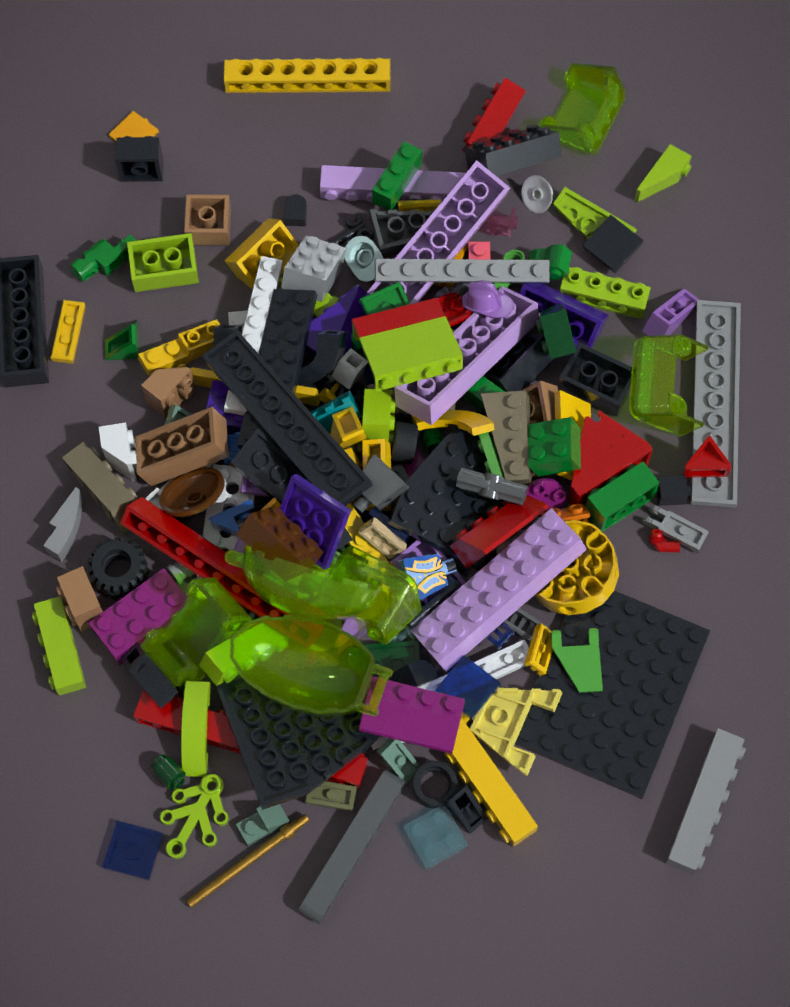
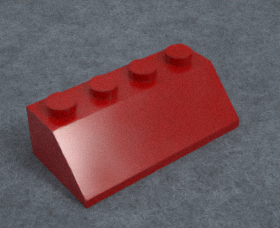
[450,495,549,568]

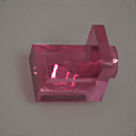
[486,208,519,237]

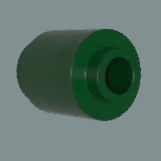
[151,754,186,790]

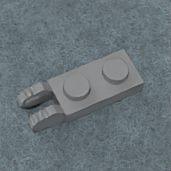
[642,505,709,553]

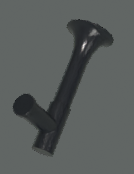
[396,576,461,629]

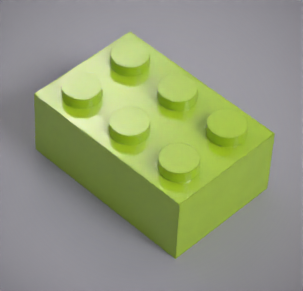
[127,233,199,292]

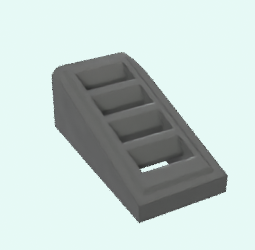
[499,608,548,643]

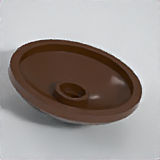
[159,467,225,517]

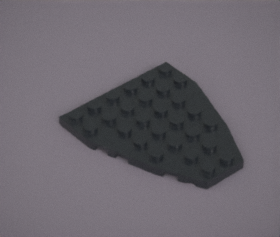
[387,410,523,571]
[214,666,389,810]

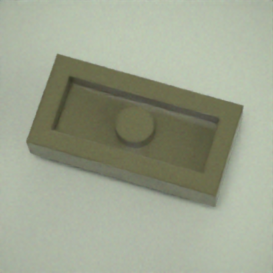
[306,781,357,812]

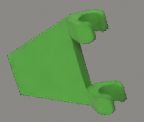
[551,628,603,693]

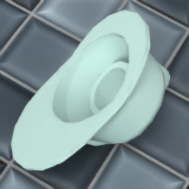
[345,236,384,282]

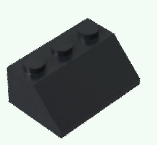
[483,333,554,392]

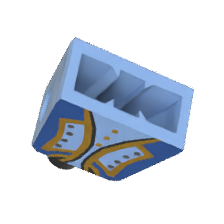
[398,554,457,602]

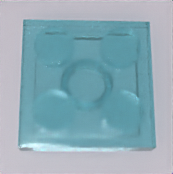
[403,805,468,870]

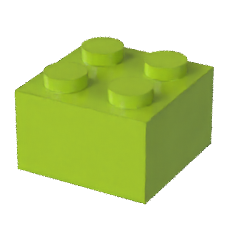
[361,389,396,452]

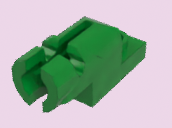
[69,234,136,282]

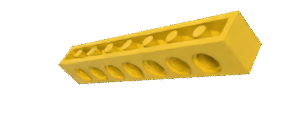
[224,58,390,93]

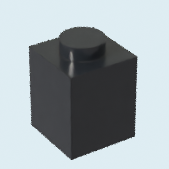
[657,475,691,506]

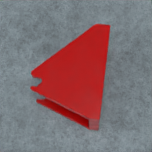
[568,411,653,505]

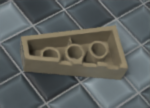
[481,390,532,485]
[62,442,138,536]

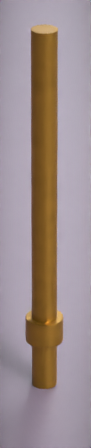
[186,814,310,908]

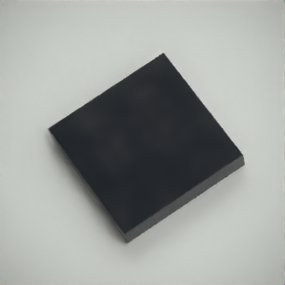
[583,215,644,274]

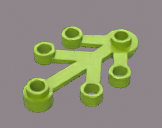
[160,774,229,859]

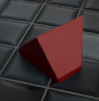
[682,435,731,478]

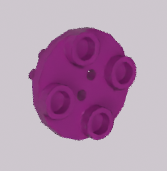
[527,478,566,517]

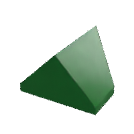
[105,320,139,361]

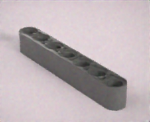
[299,770,406,924]

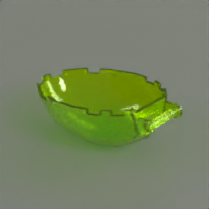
[225,545,383,622]
[230,615,393,717]

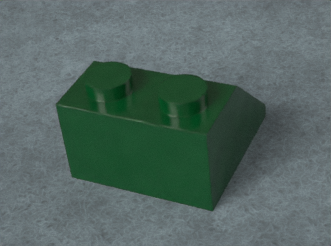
[535,303,576,359]

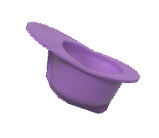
[462,280,514,318]

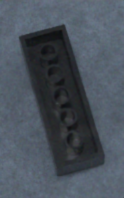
[0,255,49,388]

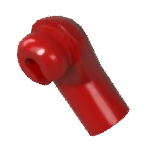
[649,529,680,553]

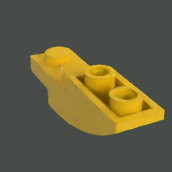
[138,319,220,376]

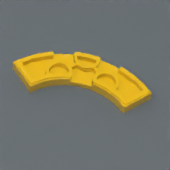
[411,410,495,436]

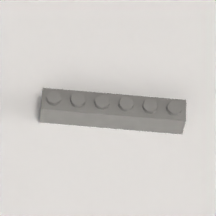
[666,728,746,875]

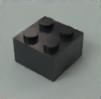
[115,136,164,182]

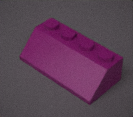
[359,676,465,754]

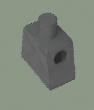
[353,454,410,513]

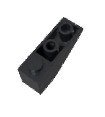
[121,642,178,709]

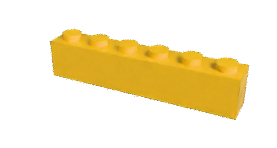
[444,717,538,847]

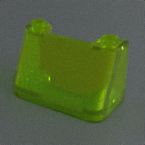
[539,63,626,155]
[314,545,422,645]

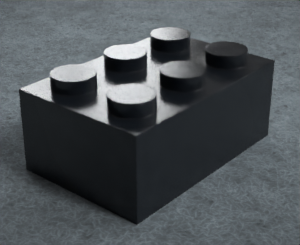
[558,342,639,417]

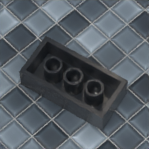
[464,124,562,176]

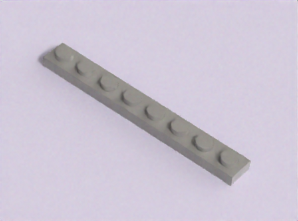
[375,259,550,283]

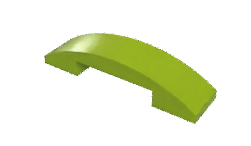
[181,681,210,777]

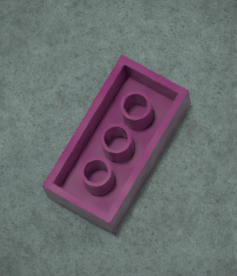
[89,568,194,666]

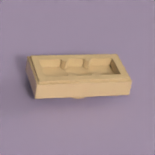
[357,517,407,559]

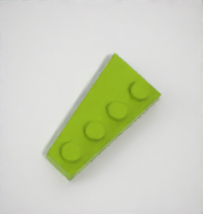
[553,187,637,240]

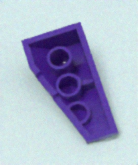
[305,285,367,358]

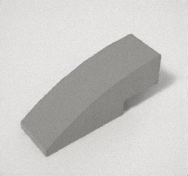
[43,487,83,562]

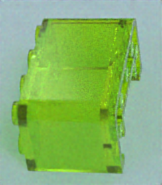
[140,578,252,686]

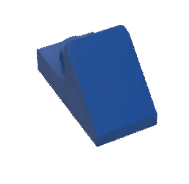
[209,499,256,537]

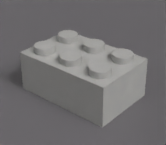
[281,235,346,302]

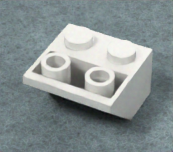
[99,422,137,481]

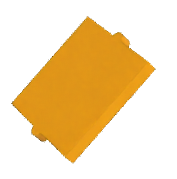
[108,111,159,142]

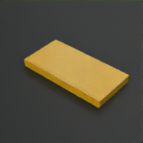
[554,390,591,480]

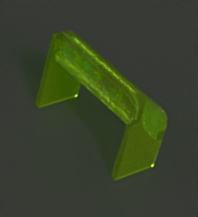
[629,335,709,436]

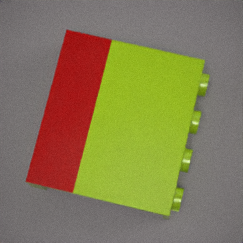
[352,298,463,391]

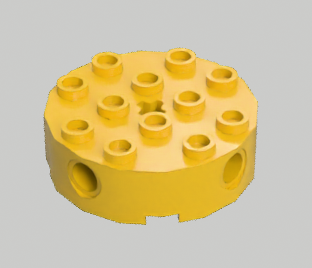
[535,520,619,615]

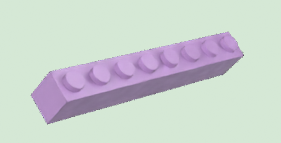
[320,165,466,203]

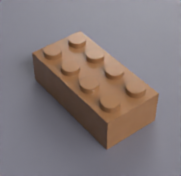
[135,407,229,486]

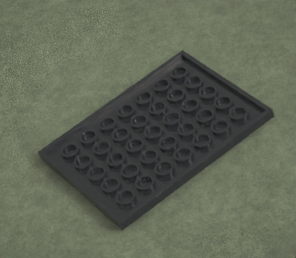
[515,591,710,799]

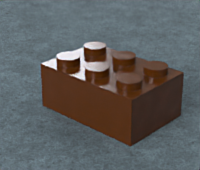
[236,506,323,582]

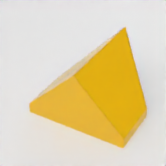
[330,406,367,449]

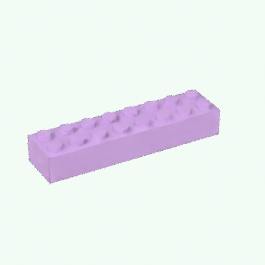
[366,161,510,304]
[394,286,538,425]
[411,508,587,671]

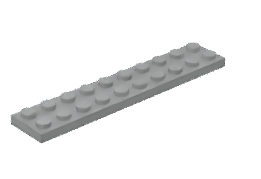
[691,300,741,508]

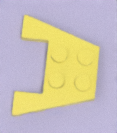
[470,688,562,776]

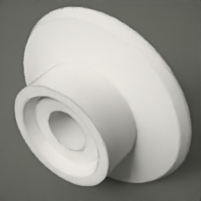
[521,175,553,213]

